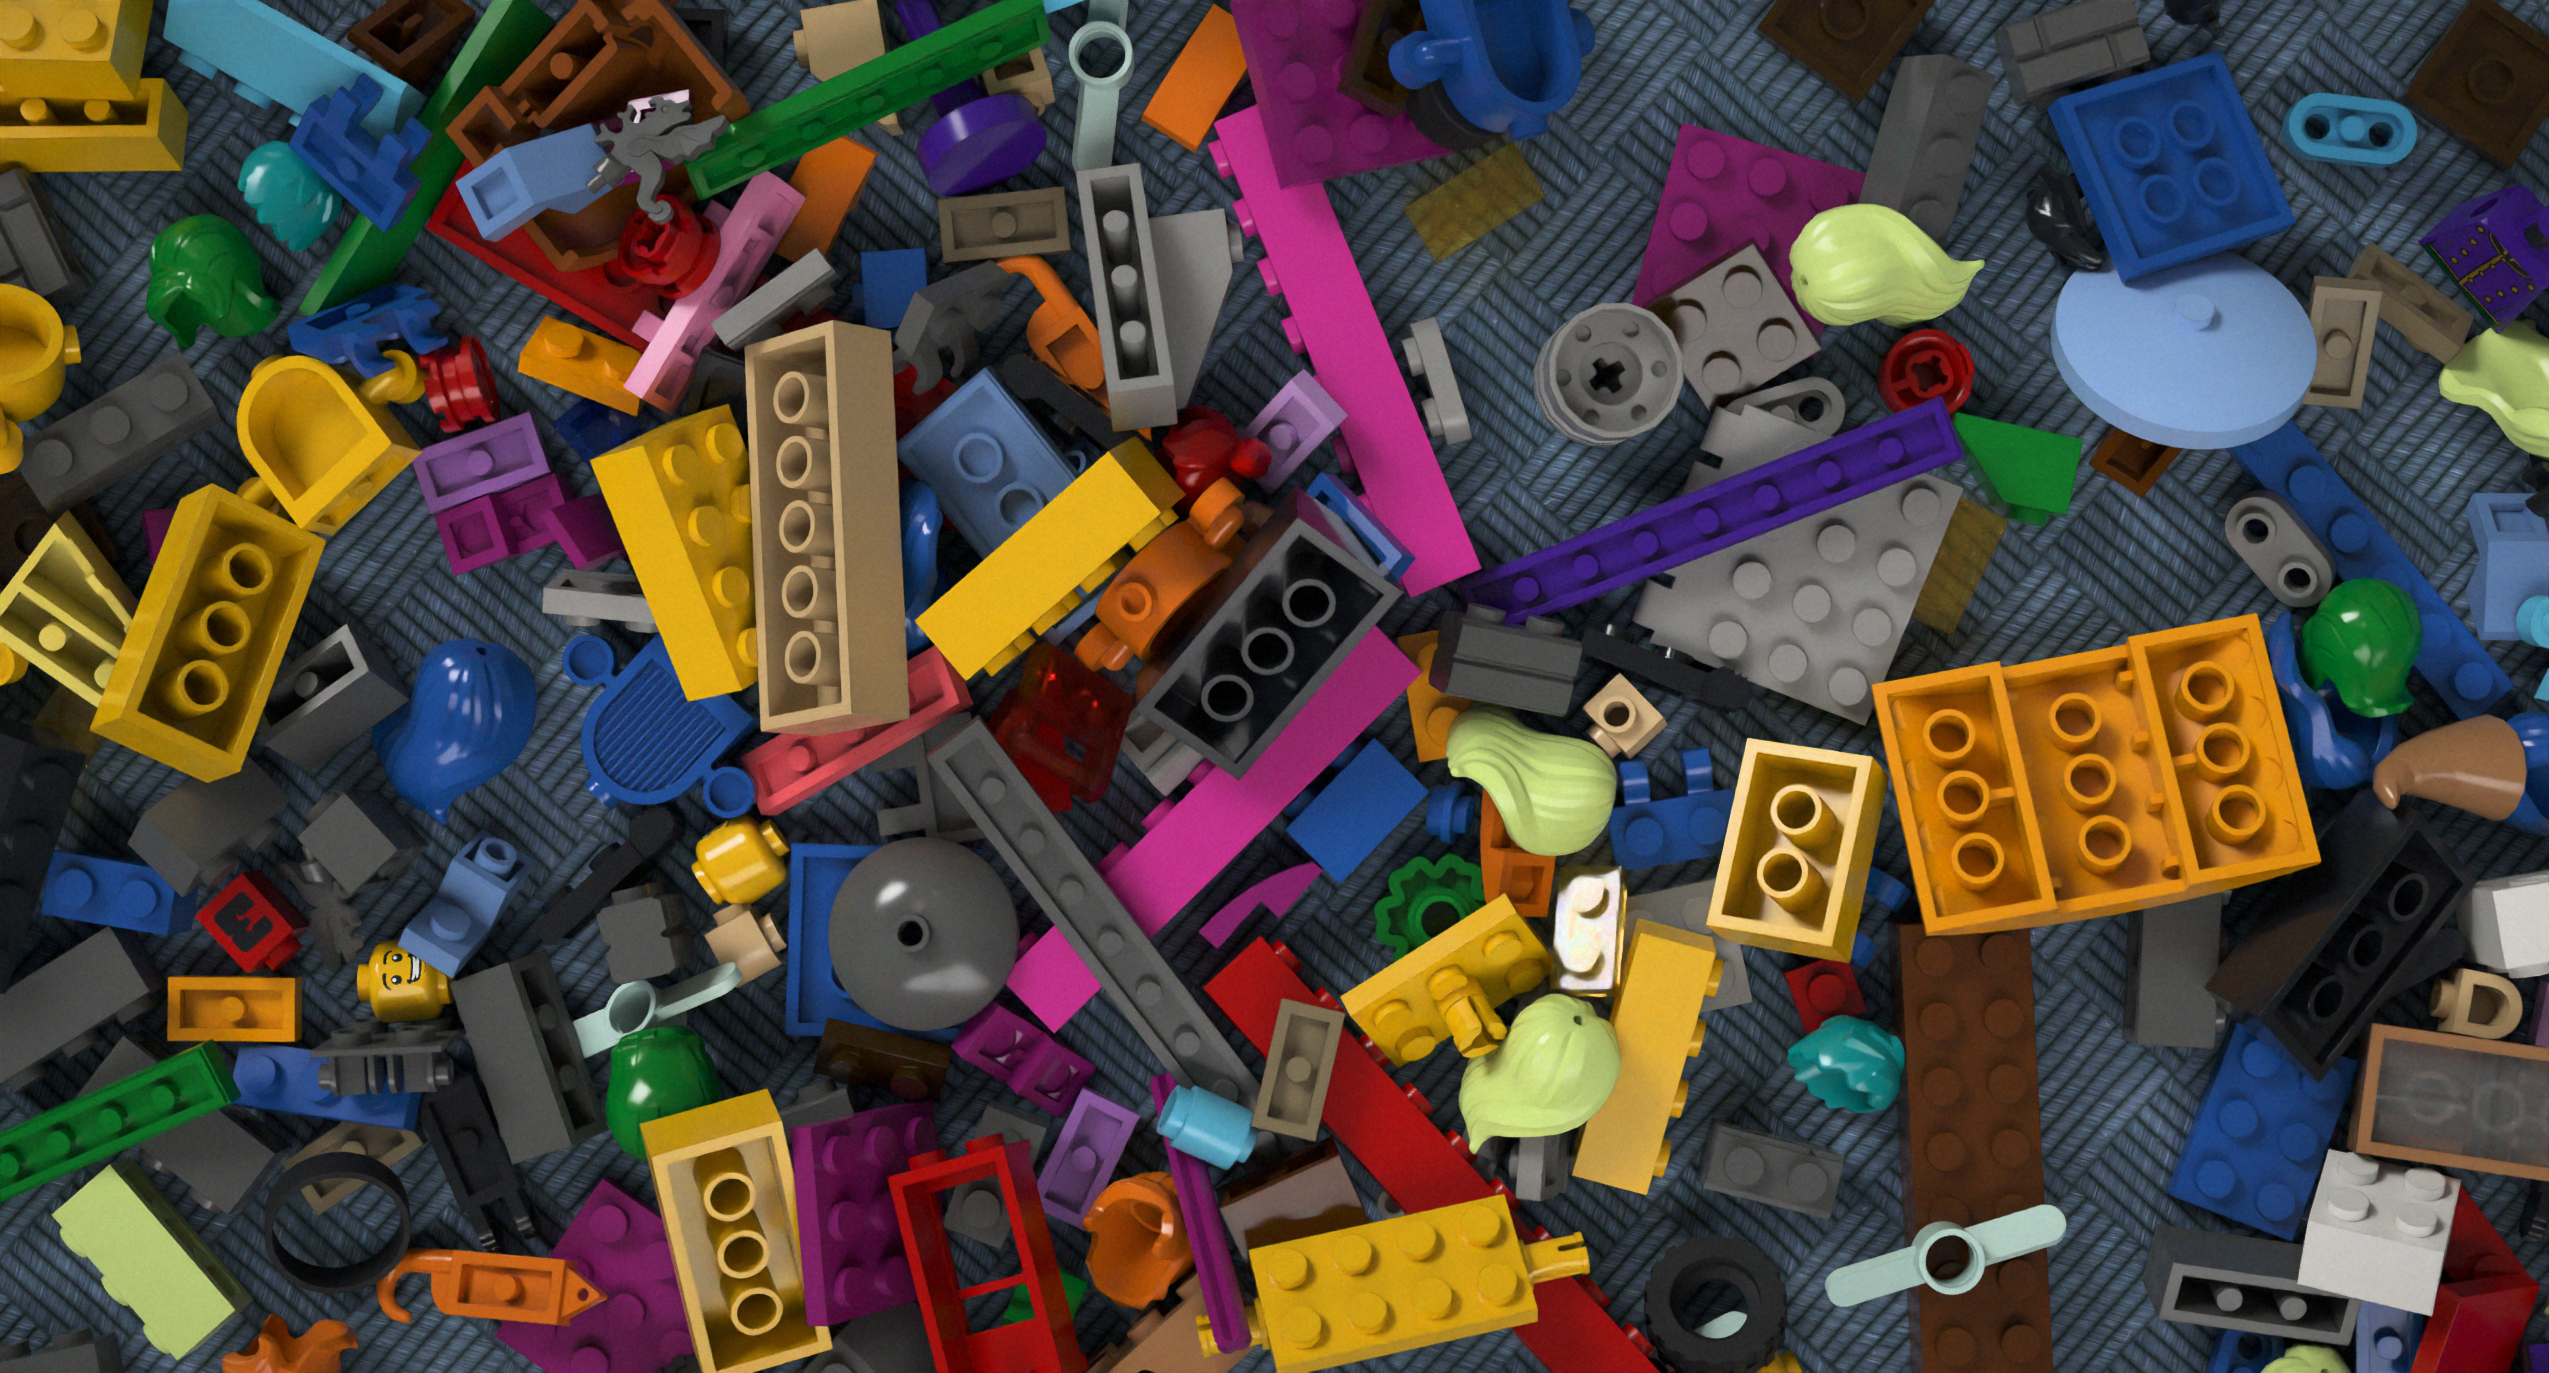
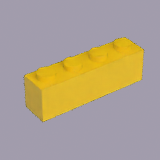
[0,78,189,173]
[1570,918,1724,1195]

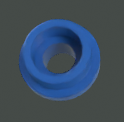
[1426,780,1475,845]

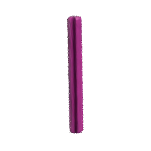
[1150,1072,1252,1354]

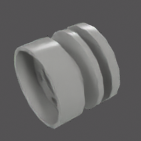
[1533,303,1684,446]

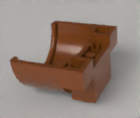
[445,0,751,272]

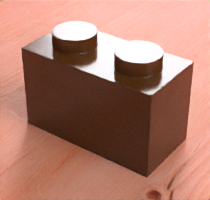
[1215,1136,1370,1277]

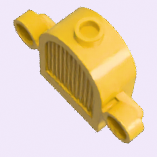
[0,283,81,474]
[236,350,427,536]

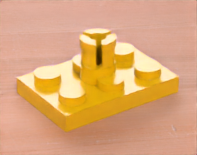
[1340,893,1560,1069]

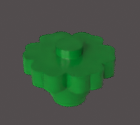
[1374,853,1487,962]

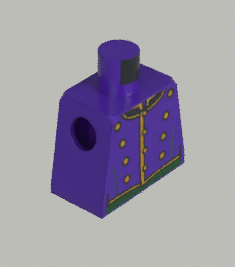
[2418,184,2549,333]

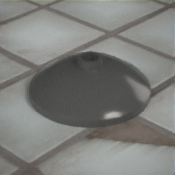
[828,837,1020,1031]

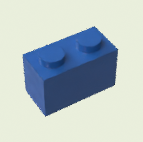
[1285,737,1430,884]
[41,848,199,936]

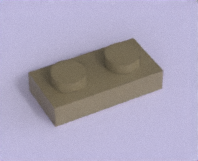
[937,186,1072,266]
[2347,241,2474,365]
[2301,276,2383,409]
[1251,998,1345,1142]
[282,1122,429,1216]

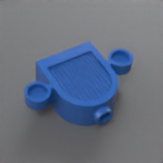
[1388,0,1595,142]
[562,632,760,818]

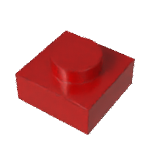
[1782,958,1867,1033]

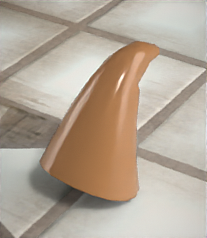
[2373,714,2527,821]

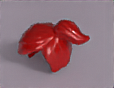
[1160,405,1273,516]

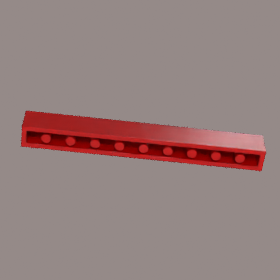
[1203,936,1676,1373]

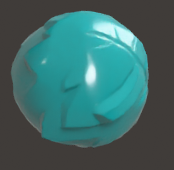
[237,140,342,252]
[1787,1014,1905,1113]

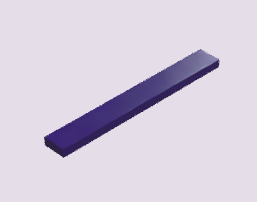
[1456,396,1965,625]

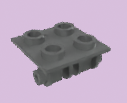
[311,1014,466,1096]

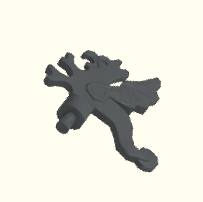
[585,96,730,224]
[273,845,364,972]

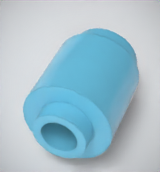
[1157,1085,1259,1170]

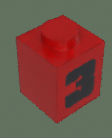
[195,870,310,973]

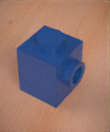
[852,248,933,346]

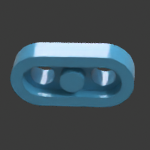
[2282,93,2417,168]

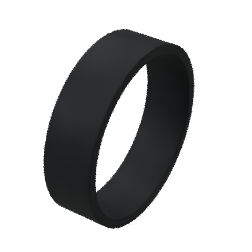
[264,1152,411,1294]

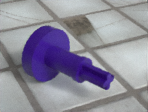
[896,0,1047,196]

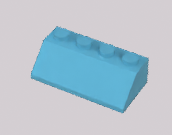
[163,0,430,143]

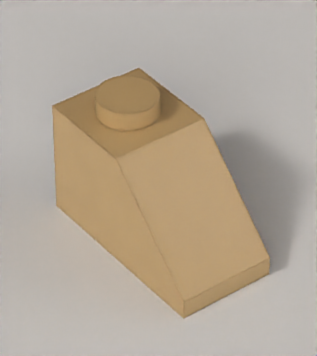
[793,0,905,136]

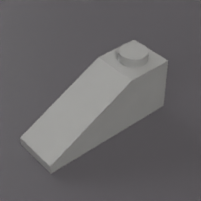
[1148,208,1244,415]

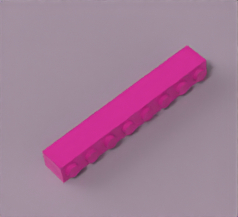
[1207,104,1481,600]
[1006,624,1423,1033]

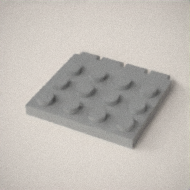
[1631,403,1964,726]

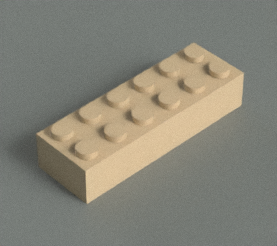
[744,320,910,736]

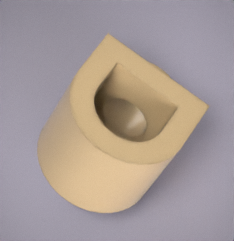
[981,47,1055,116]
[1582,673,1667,760]
[704,903,788,988]
[2429,968,2523,1039]

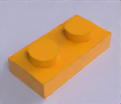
[518,315,646,417]
[1397,630,1473,763]
[167,975,302,1042]

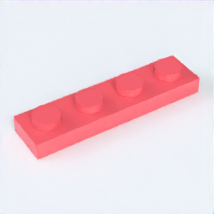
[740,645,973,816]

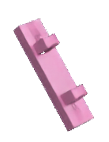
[623,171,807,416]

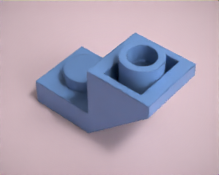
[455,123,625,242]
[2465,493,2549,640]
[398,829,536,978]

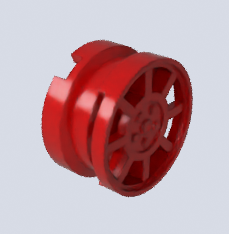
[618,194,721,300]
[1877,329,1975,414]
[420,334,500,434]

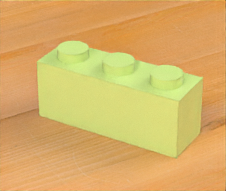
[52,1156,254,1361]

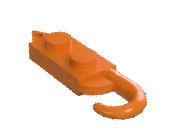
[994,255,1153,447]
[376,1247,608,1326]

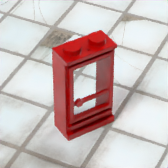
[887,1132,1089,1373]

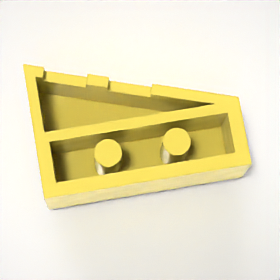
[0,509,139,708]

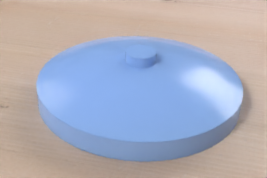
[2051,250,2317,450]

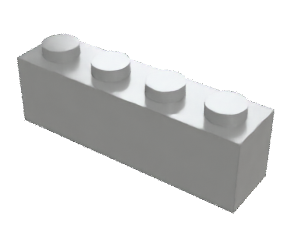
[1076,163,1178,432]

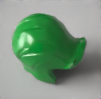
[145,214,283,350]
[2297,577,2424,718]
[605,1025,725,1164]

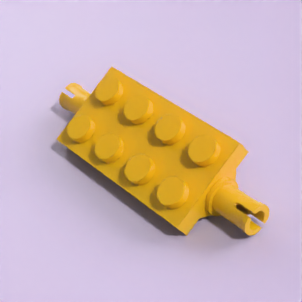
[1195,1194,1590,1373]

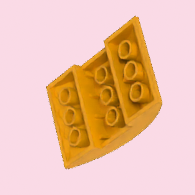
[1871,613,2321,936]

